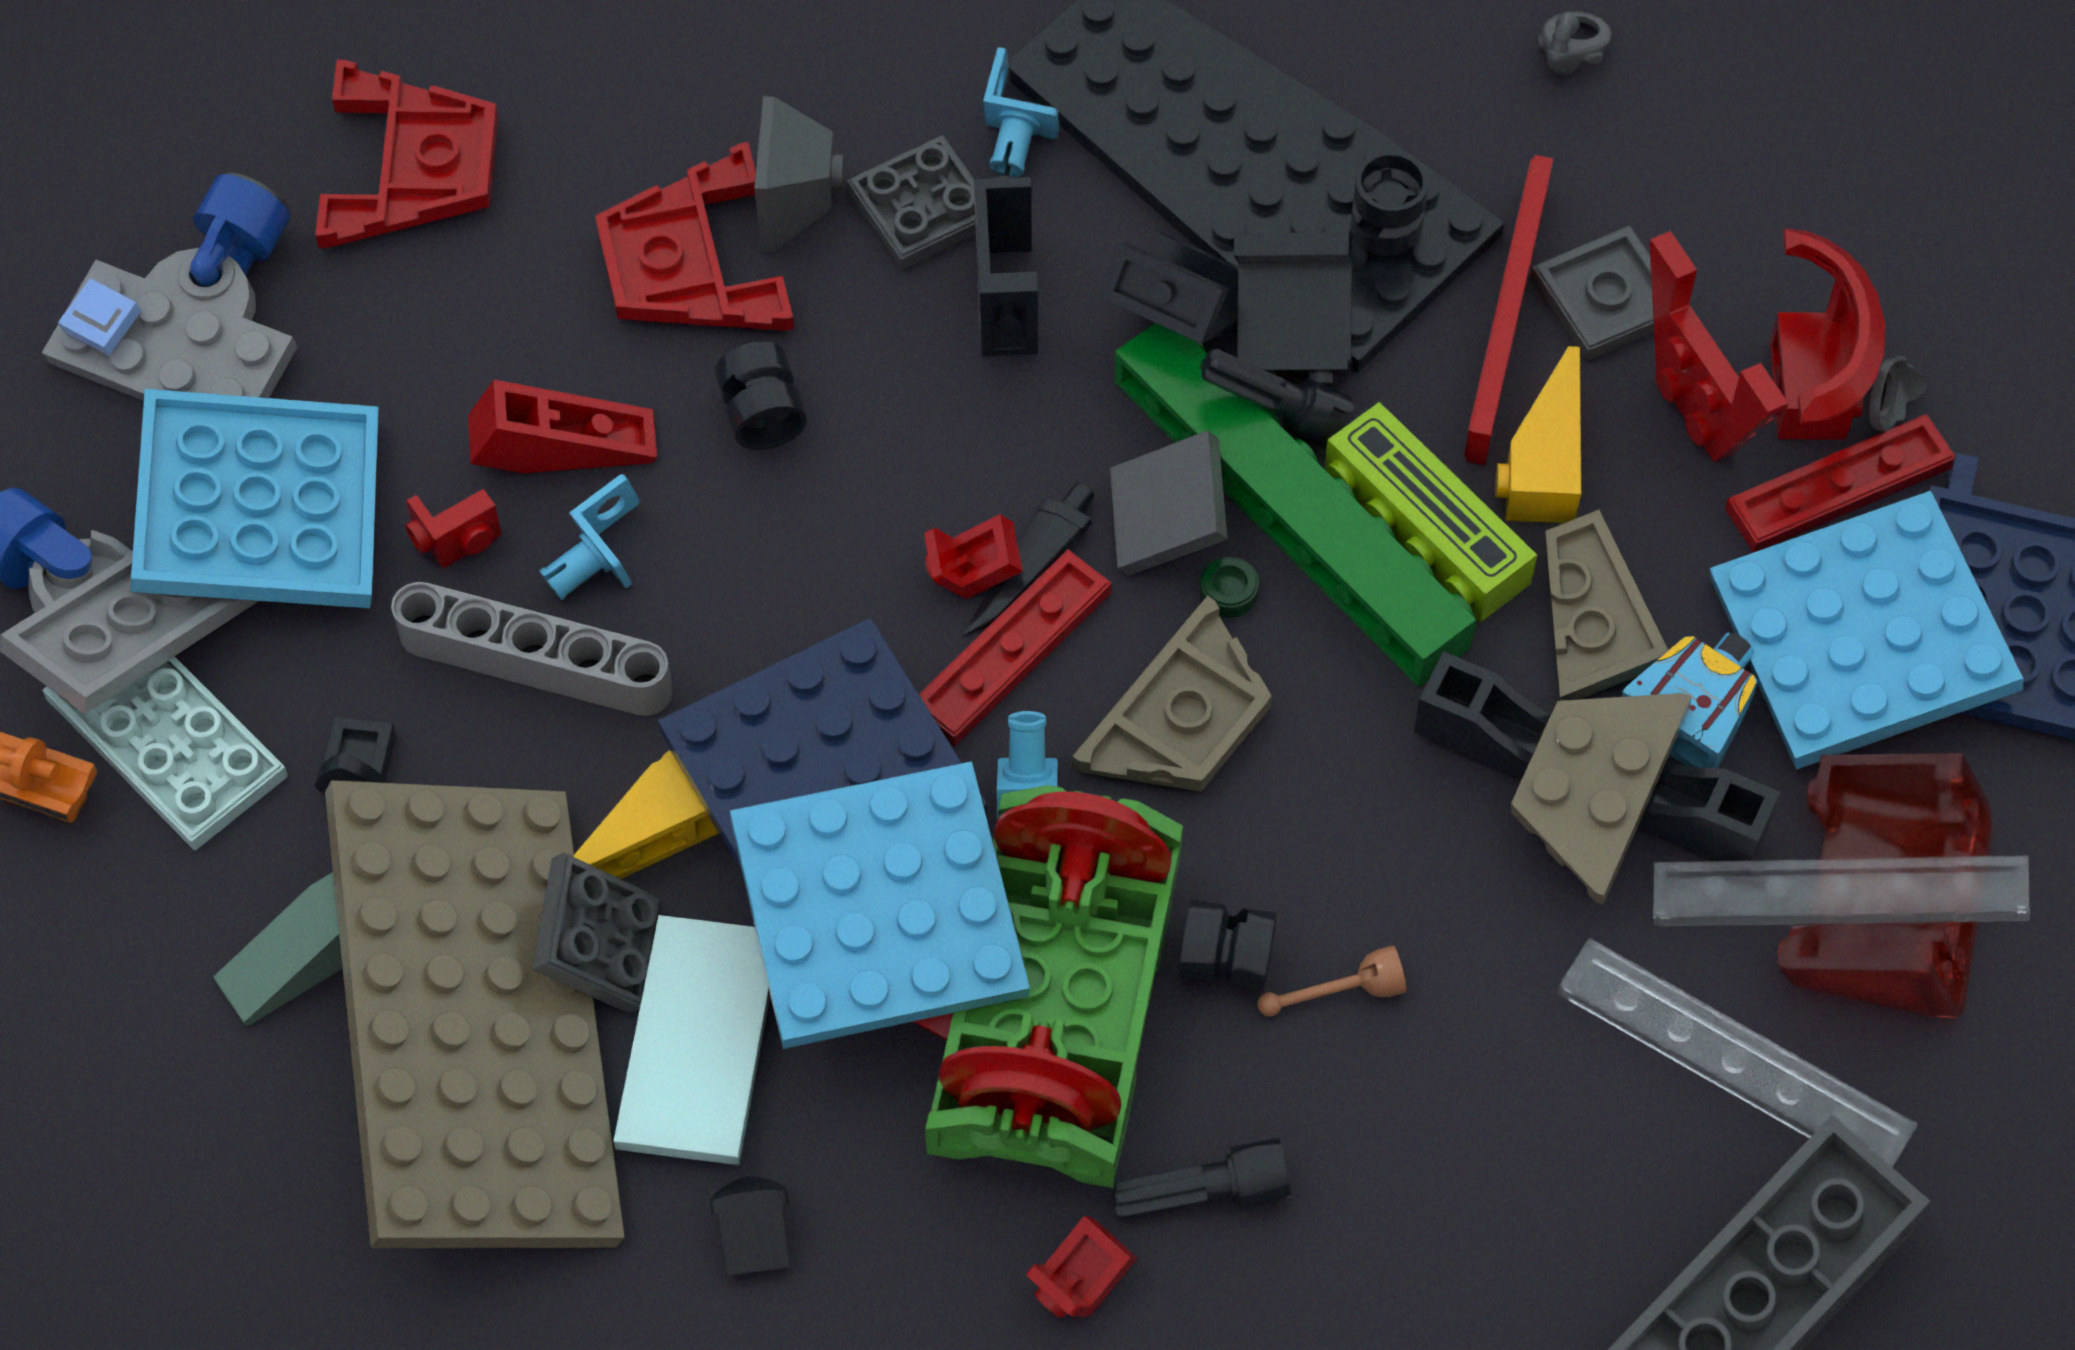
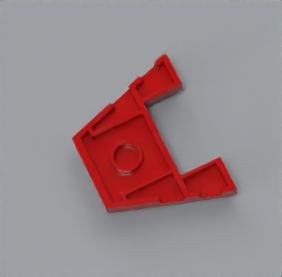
[315,60,499,248]
[595,142,794,331]
[1649,231,1788,462]

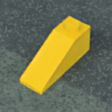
[1495,346,1581,523]
[573,750,719,879]

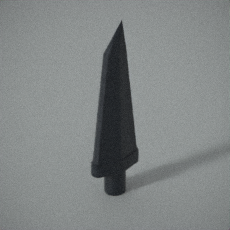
[962,482,1095,636]

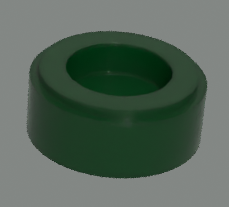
[1200,557,1259,618]

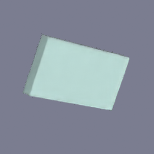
[43,656,288,851]
[614,915,770,1165]

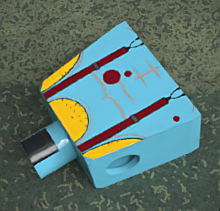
[1621,633,1758,768]

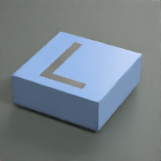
[58,278,141,356]

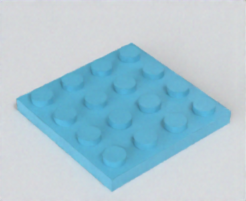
[130,389,378,608]
[1709,491,2024,770]
[730,761,1030,1049]

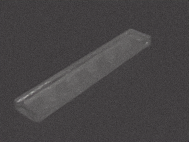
[1653,856,2030,926]
[1557,938,1918,1167]

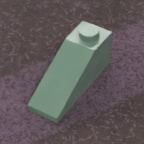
[214,872,343,1027]

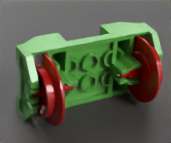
[925,785,1183,1188]

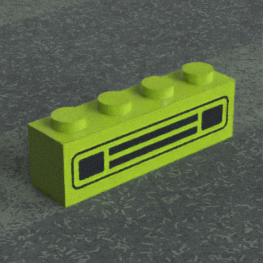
[1324,402,1537,623]

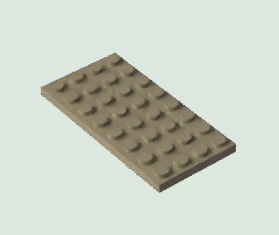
[325,780,625,1248]

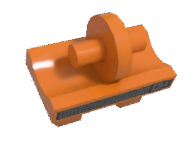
[0,732,98,823]

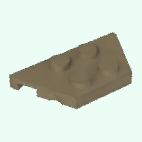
[1072,596,1272,792]
[1511,693,1692,905]

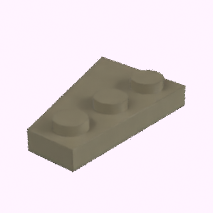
[1545,510,1669,701]

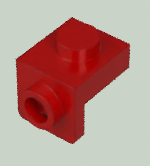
[405,489,502,569]
[924,514,1023,600]
[1026,1216,1138,1318]

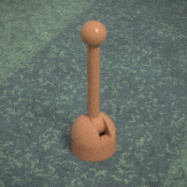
[1257,945,1407,1017]

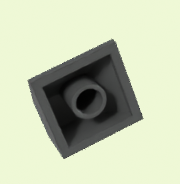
[754,96,845,253]

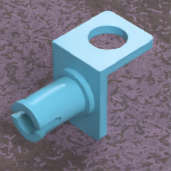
[983,47,1059,178]
[539,474,640,601]
[997,711,1058,820]

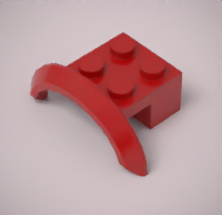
[1769,228,1885,440]

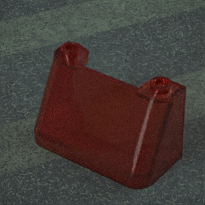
[1778,753,1992,1018]

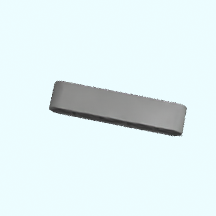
[391,582,673,716]

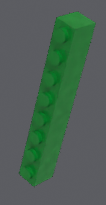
[1114,323,1476,688]

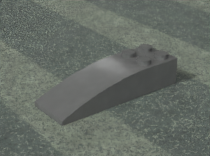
[1608,1114,1931,1350]

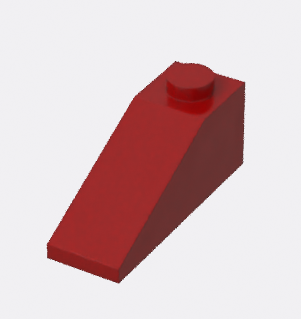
[468,380,657,473]

